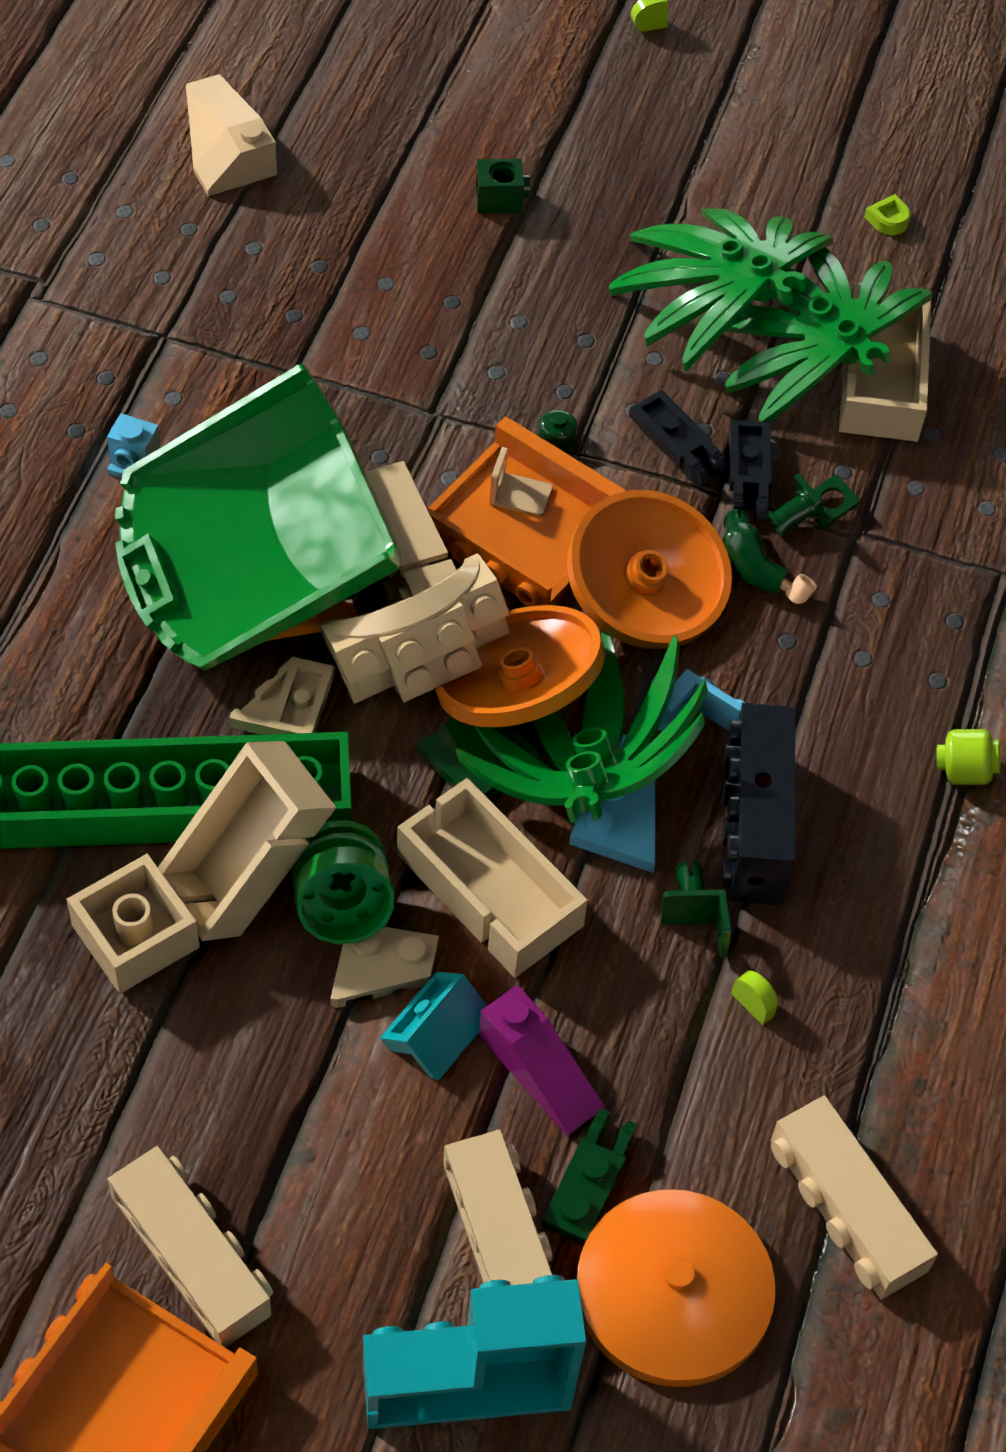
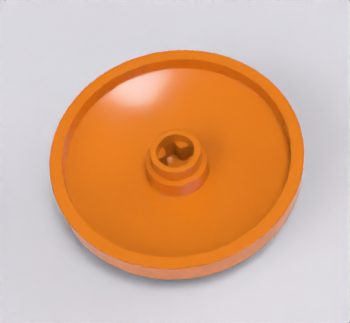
[567,490,732,649]
[435,605,605,727]
[576,1189,775,1387]

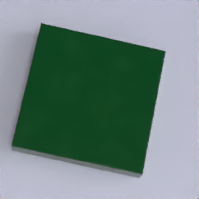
[417,718,541,798]

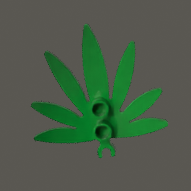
[609,208,834,371]
[700,247,932,422]
[455,630,708,823]

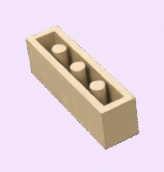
[771,1095,938,1300]
[443,1129,552,1285]
[107,1145,273,1348]

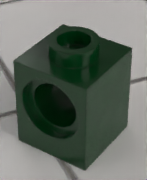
[476,159,530,213]

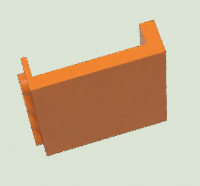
[426,416,626,607]
[0,1262,258,1452]

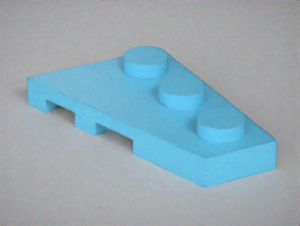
[569,734,655,873]

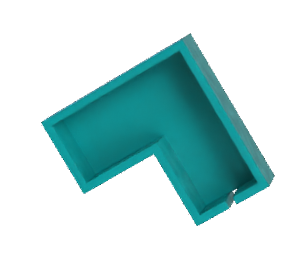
[363,1275,586,1429]

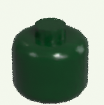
[537,409,578,452]

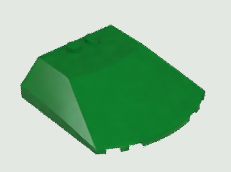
[115,364,402,671]

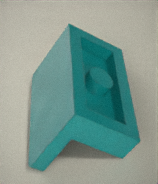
[380,972,487,1080]

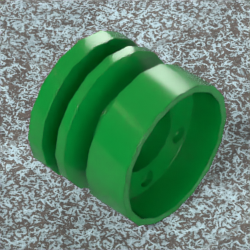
[291,820,394,944]

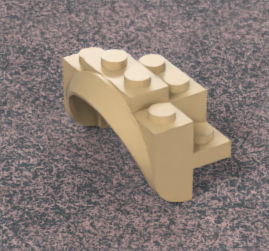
[319,553,510,704]

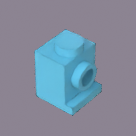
[107,413,161,478]

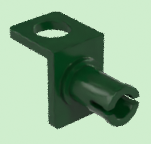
[767,474,859,537]
[661,861,731,958]

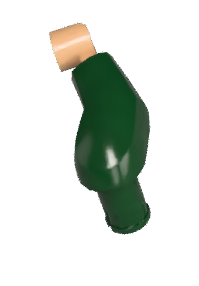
[722,509,817,604]

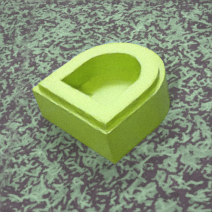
[631,0,668,32]
[864,194,911,235]
[731,971,778,1025]

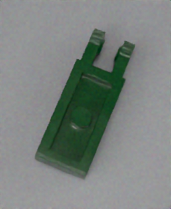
[541,1108,637,1246]

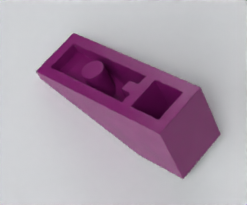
[479,985,605,1138]

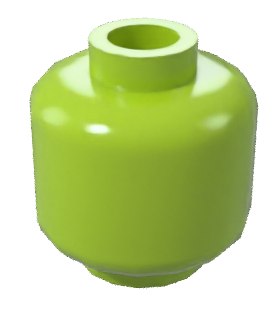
[937,729,1001,785]

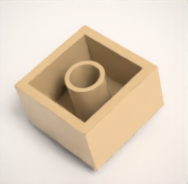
[67,853,200,994]

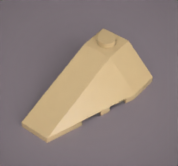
[186,74,277,196]

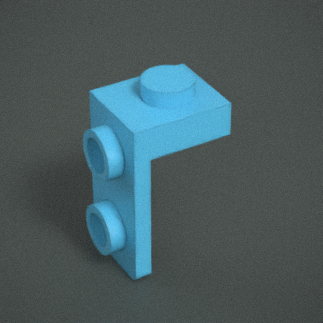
[658,669,745,732]

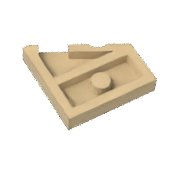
[229,657,334,735]
[330,927,439,1008]

